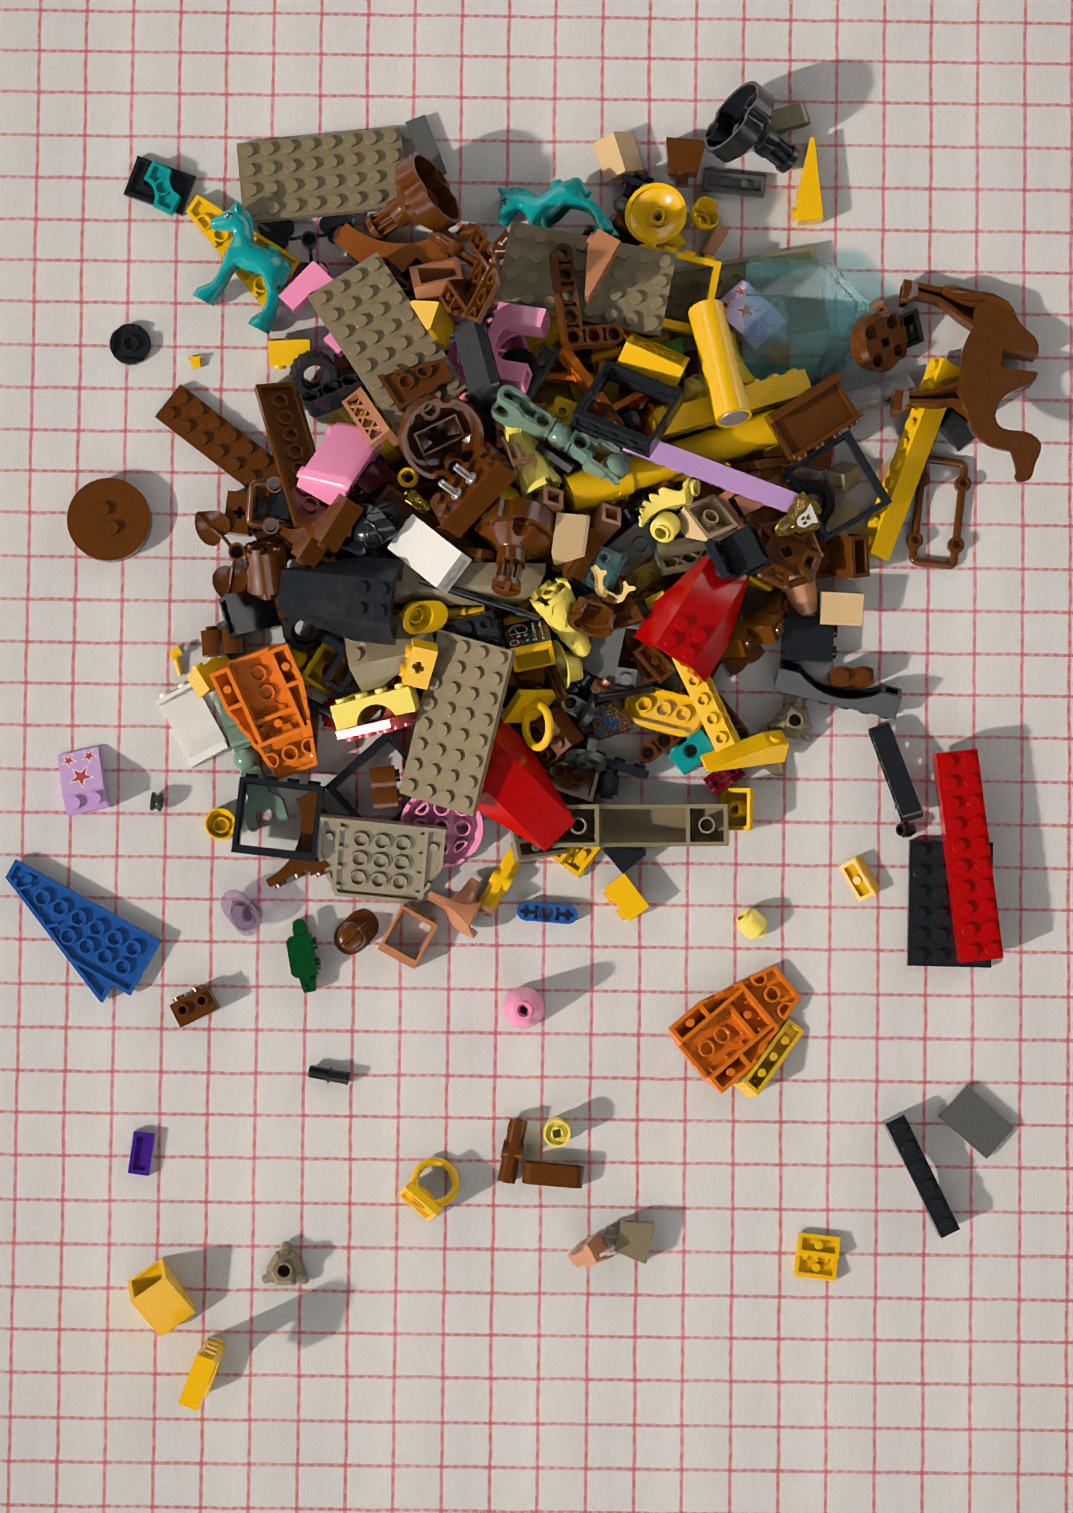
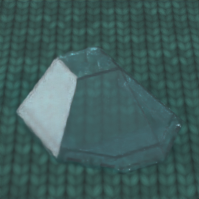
[743,258,869,385]

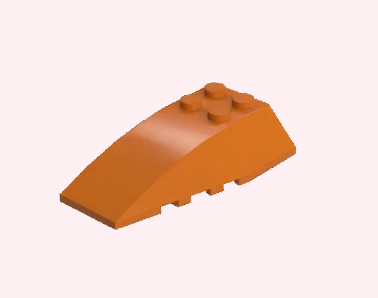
[209,643,318,780]
[667,965,801,1094]

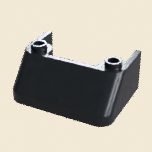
[450,317,510,415]

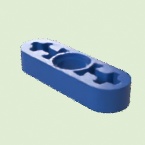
[517,902,577,924]

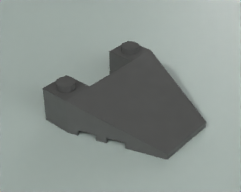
[555,601,650,688]

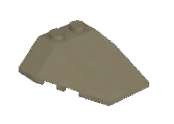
[343,609,435,693]

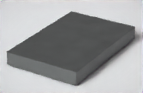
[938,1085,1014,1159]

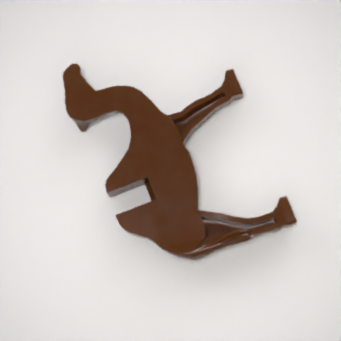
[890,279,1041,483]

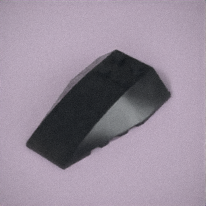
[277,556,404,645]

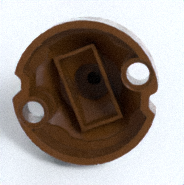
[365,152,461,241]
[398,394,484,479]
[474,497,556,597]

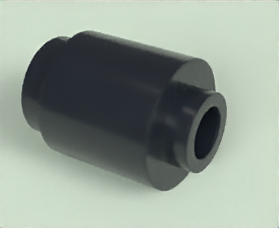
[597,769,620,799]

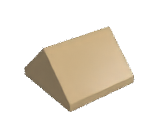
[593,132,644,183]
[551,512,590,565]
[819,591,864,626]

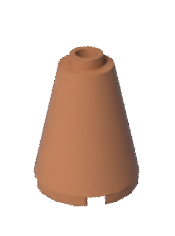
[774,559,818,619]

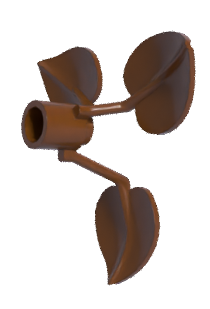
[195,510,273,598]

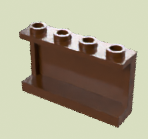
[763,372,864,461]

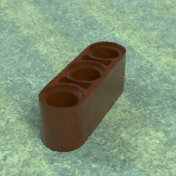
[522,1161,584,1188]

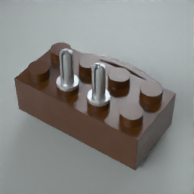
[430,443,518,538]

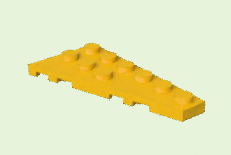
[186,194,302,307]

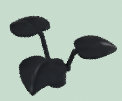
[258,214,356,278]

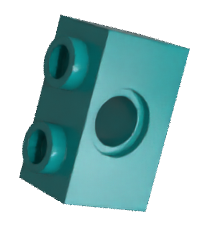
[667,729,715,775]

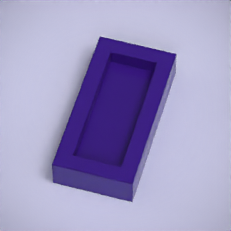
[128,1131,156,1176]

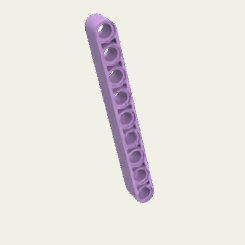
[622,441,799,514]

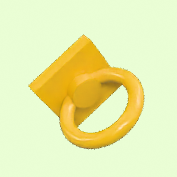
[501,689,556,751]
[397,1157,460,1221]

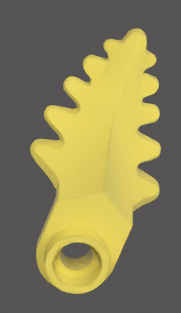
[638,477,701,527]

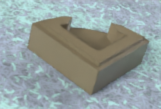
[763,762,785,776]

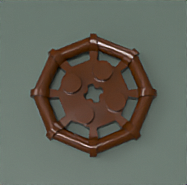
[756,515,825,592]

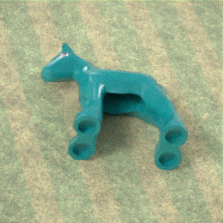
[498,177,620,239]
[193,200,291,334]

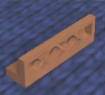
[342,387,399,449]

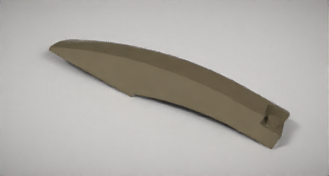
[394,562,547,605]
[551,804,730,847]

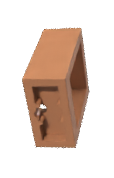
[409,257,467,302]
[378,903,439,969]

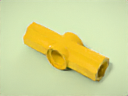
[478,848,521,910]

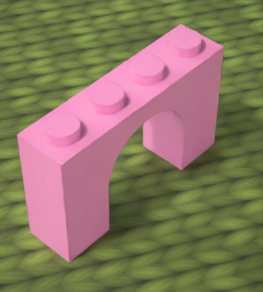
[279,260,344,357]
[487,302,551,393]

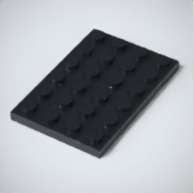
[906,840,993,968]

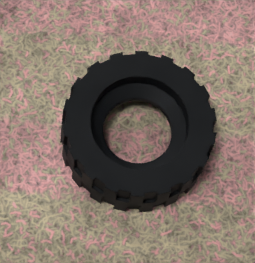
[289,350,338,396]
[793,480,835,527]
[282,615,329,652]

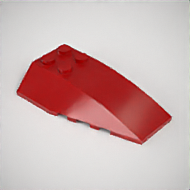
[633,555,750,683]
[478,718,576,851]

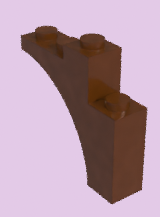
[279,493,364,568]
[721,591,790,658]
[266,791,330,889]

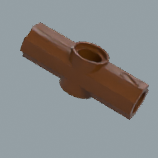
[497,1118,528,1184]

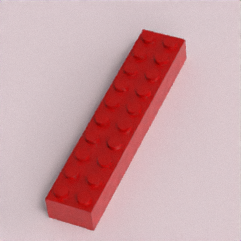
[932,748,1004,963]

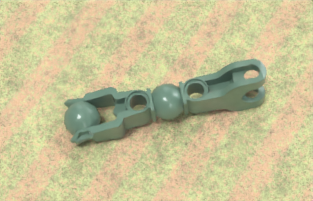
[490,385,633,485]
[213,691,289,833]

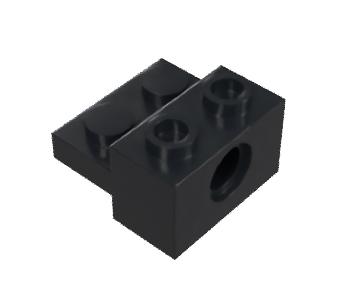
[454,608,509,649]

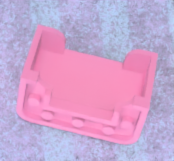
[296,422,384,505]

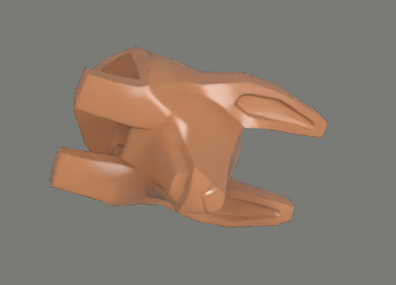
[427,877,494,938]

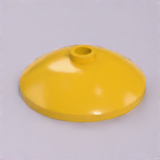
[625,183,687,245]

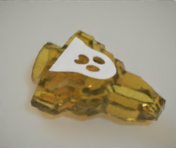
[774,492,822,536]

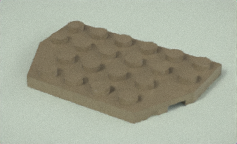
[317,814,447,904]

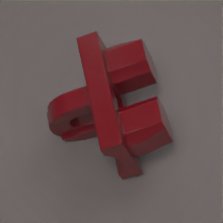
[703,768,746,796]

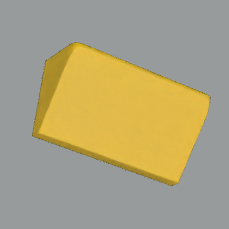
[838,854,881,903]

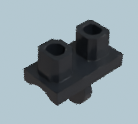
[622,169,655,199]

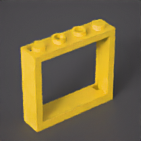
[638,241,722,336]

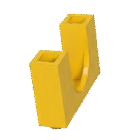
[178,1337,227,1411]

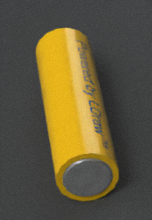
[688,299,752,428]

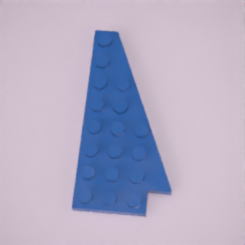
[5,859,162,1003]

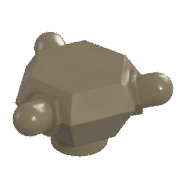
[767,697,813,742]
[262,1241,309,1285]

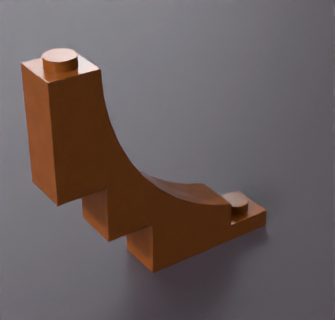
[333,222,475,276]

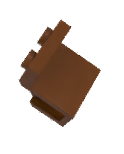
[815,533,870,579]

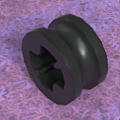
[150,792,164,812]

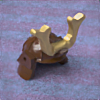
[568,565,636,638]

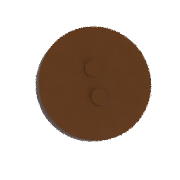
[67,478,153,563]

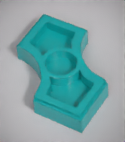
[144,160,182,217]

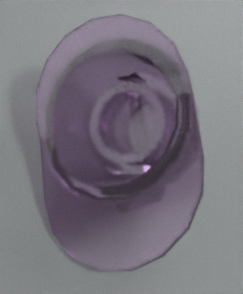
[221,890,263,936]

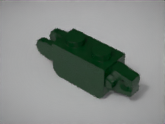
[286,918,321,993]

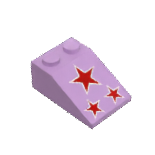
[720,280,786,354]
[57,746,112,816]

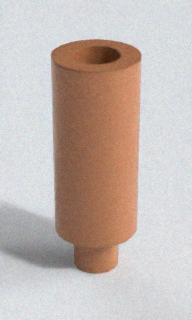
[699,224,729,258]

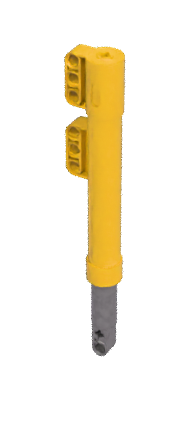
[561,372,918,516]

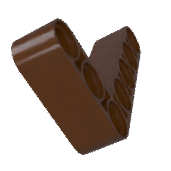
[549,243,624,350]
[638,693,749,763]

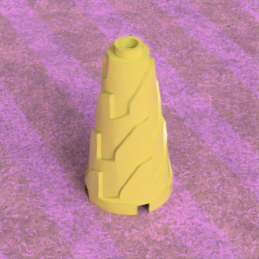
[503,426,562,500]
[530,578,591,658]

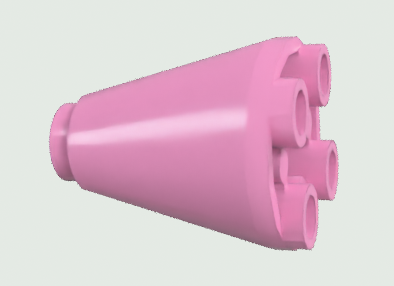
[503,987,544,1029]

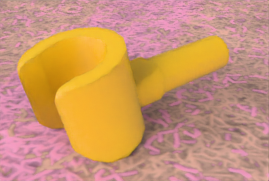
[169,646,183,676]

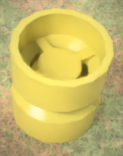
[543,1117,571,1147]

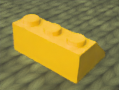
[617,332,690,387]

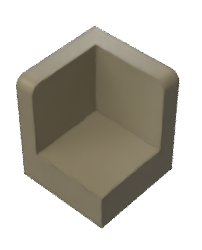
[827,461,859,493]

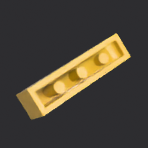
[791,137,823,226]
[700,730,789,773]
[733,1018,805,1098]

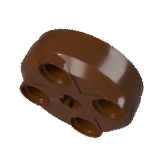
[850,311,907,372]

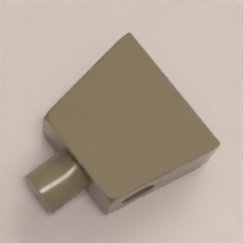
[604,1219,655,1264]

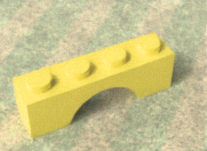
[330,682,421,731]

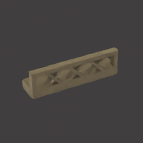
[654,529,736,576]

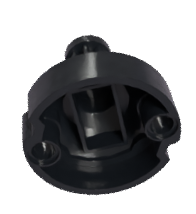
[704,81,800,173]

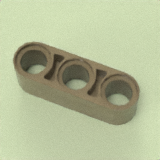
[770,102,811,134]

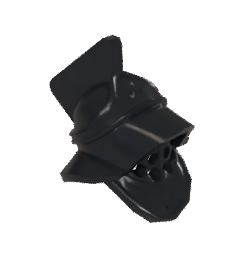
[340,501,400,556]

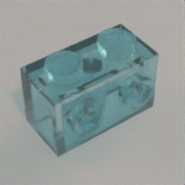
[581,545,628,591]

